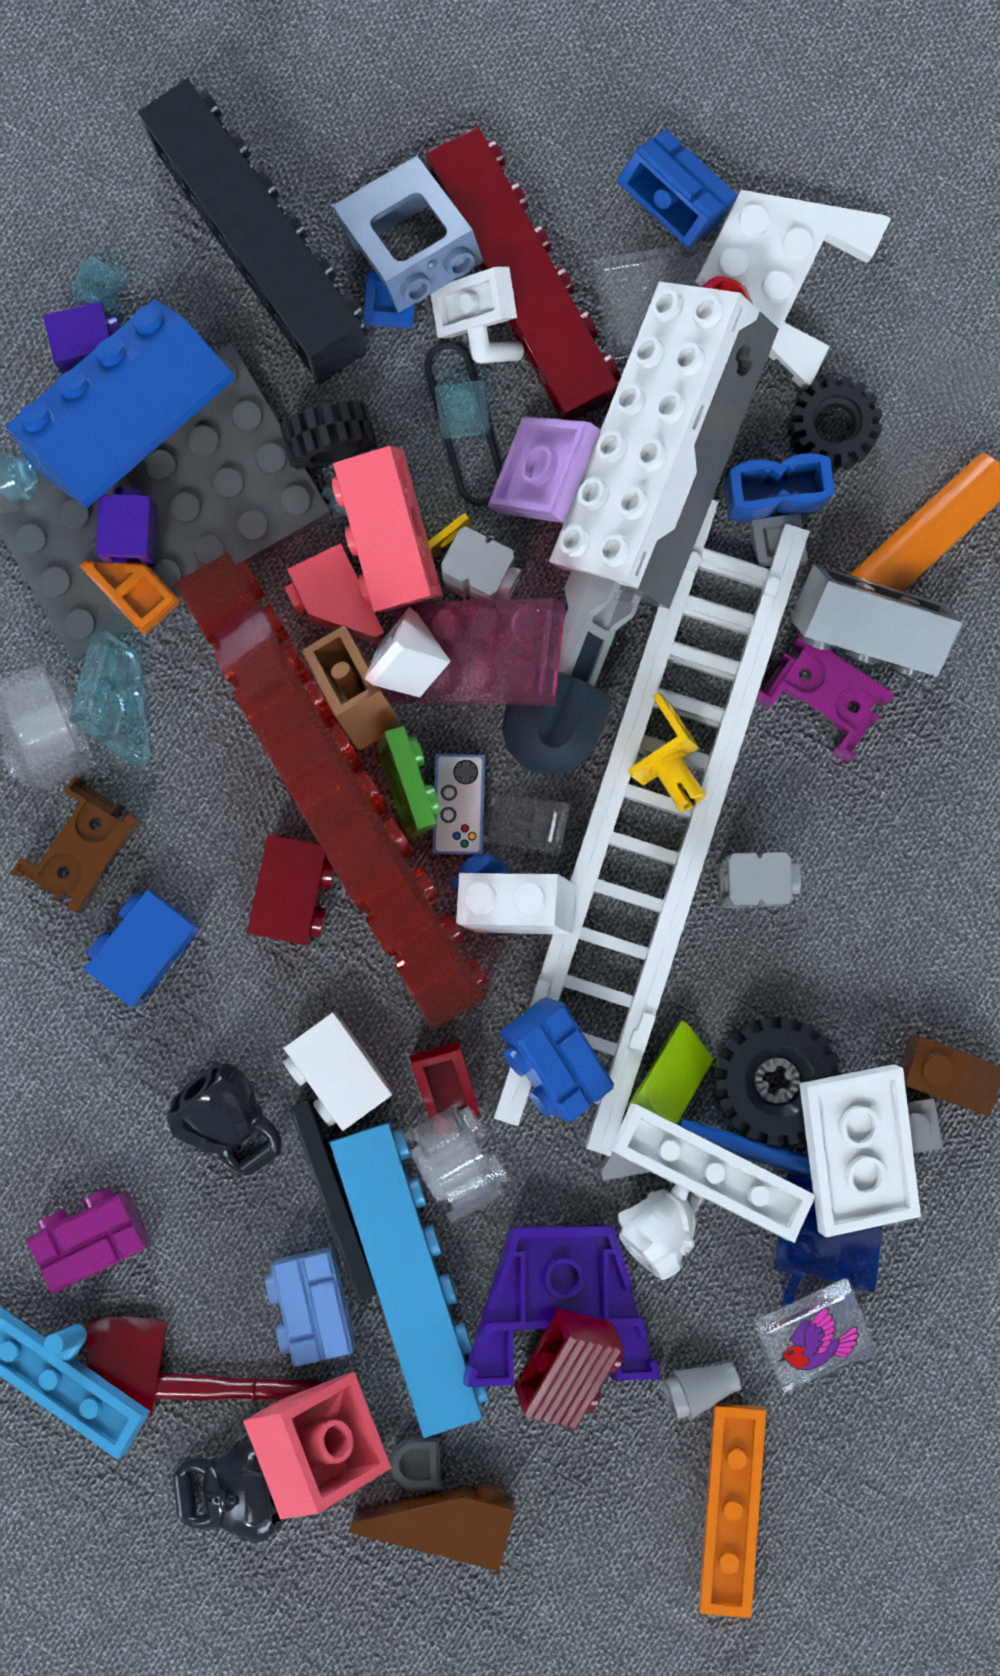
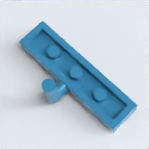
[0,1306,150,1460]

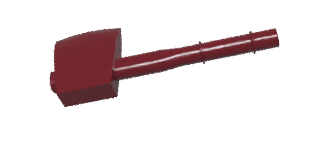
[86,1316,327,1417]

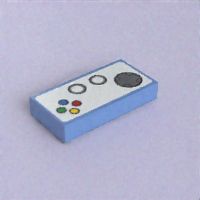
[433,754,485,855]

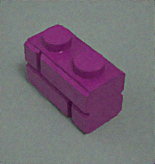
[27,1187,152,1294]

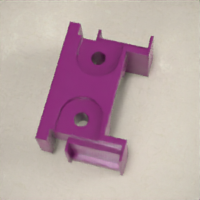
[756,634,895,763]

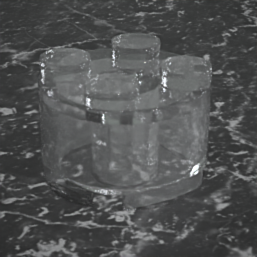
[403,1103,512,1224]

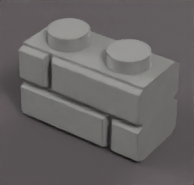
[441,526,521,613]
[718,852,801,908]

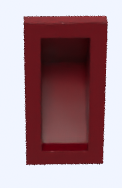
[409,1040,481,1129]

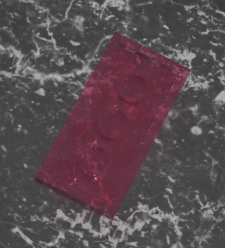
[386,598,566,706]

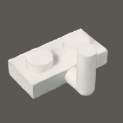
[430,267,524,363]

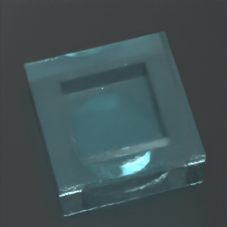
[435,380,490,439]

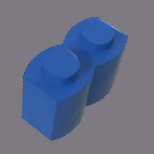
[724,453,835,522]

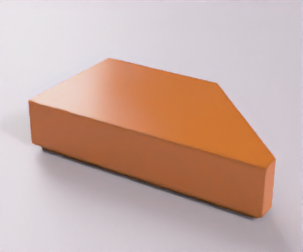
[79,561,181,636]

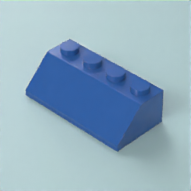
[5,299,235,509]

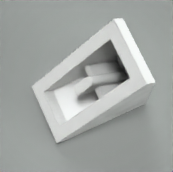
[364,607,451,697]

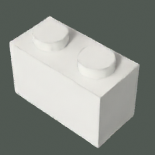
[456,873,575,935]
[283,1011,395,1131]

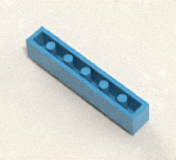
[330,1120,489,1438]

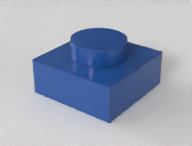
[363,271,415,329]

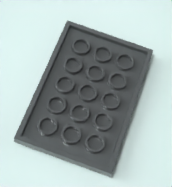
[0,343,332,662]

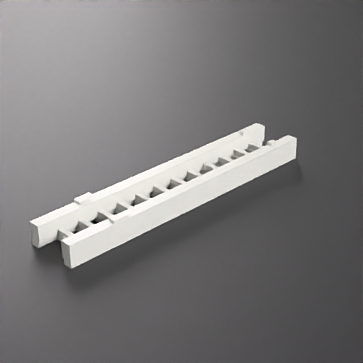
[494,500,809,1157]

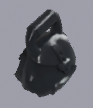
[167,1063,282,1175]
[173,1441,283,1543]

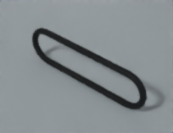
[424,341,502,506]

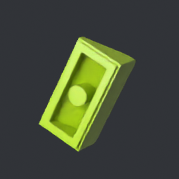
[627,1020,714,1125]

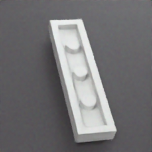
[609,1104,816,1243]

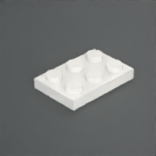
[799,1064,921,1237]

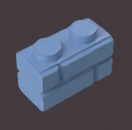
[265,1246,356,1366]

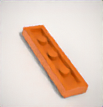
[698,1403,766,1618]

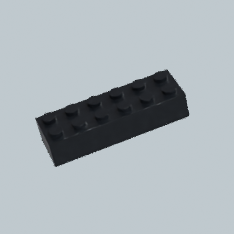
[138,78,368,385]

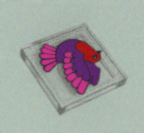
[753,1278,875,1393]

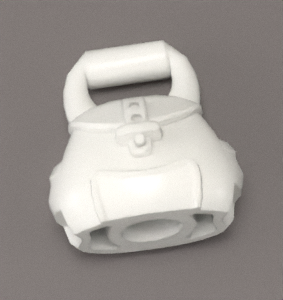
[618,1184,704,1280]

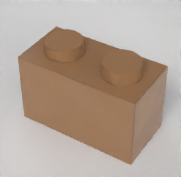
[301,625,402,751]

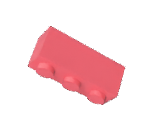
[332,446,443,612]

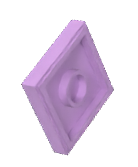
[488,416,601,523]

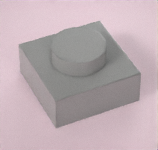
[749,514,808,568]
[907,1097,943,1154]

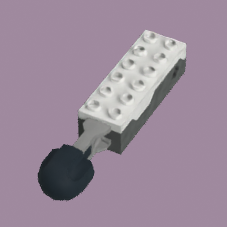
[502,276,779,774]

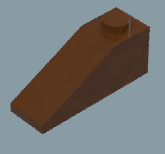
[349,1482,515,1571]

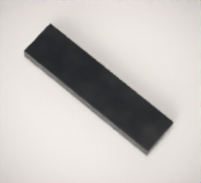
[290,1098,377,1301]

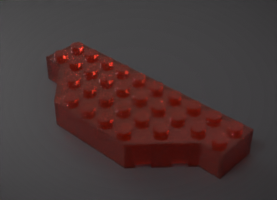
[175,552,490,1030]

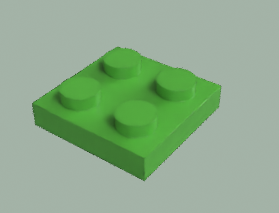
[375,726,441,841]

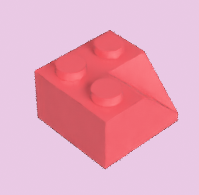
[243,1371,392,1519]

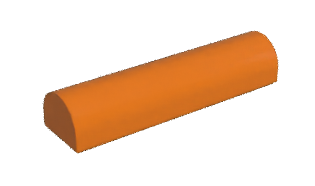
[849,453,1000,592]

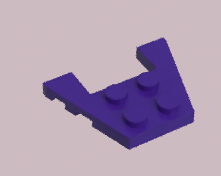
[463,1225,660,1387]

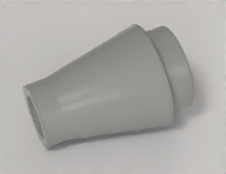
[662,1361,741,1421]

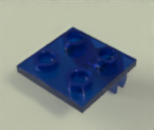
[773,1174,883,1320]

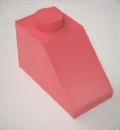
[284,543,385,645]

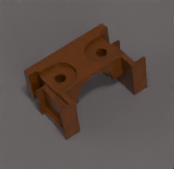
[10,776,143,914]

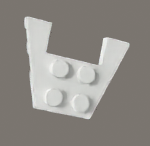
[695,190,891,390]

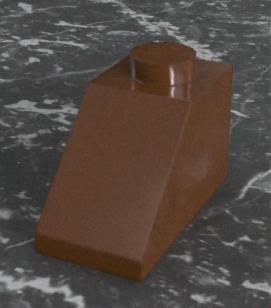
[899,1035,1000,1117]

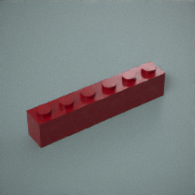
[426,126,621,421]

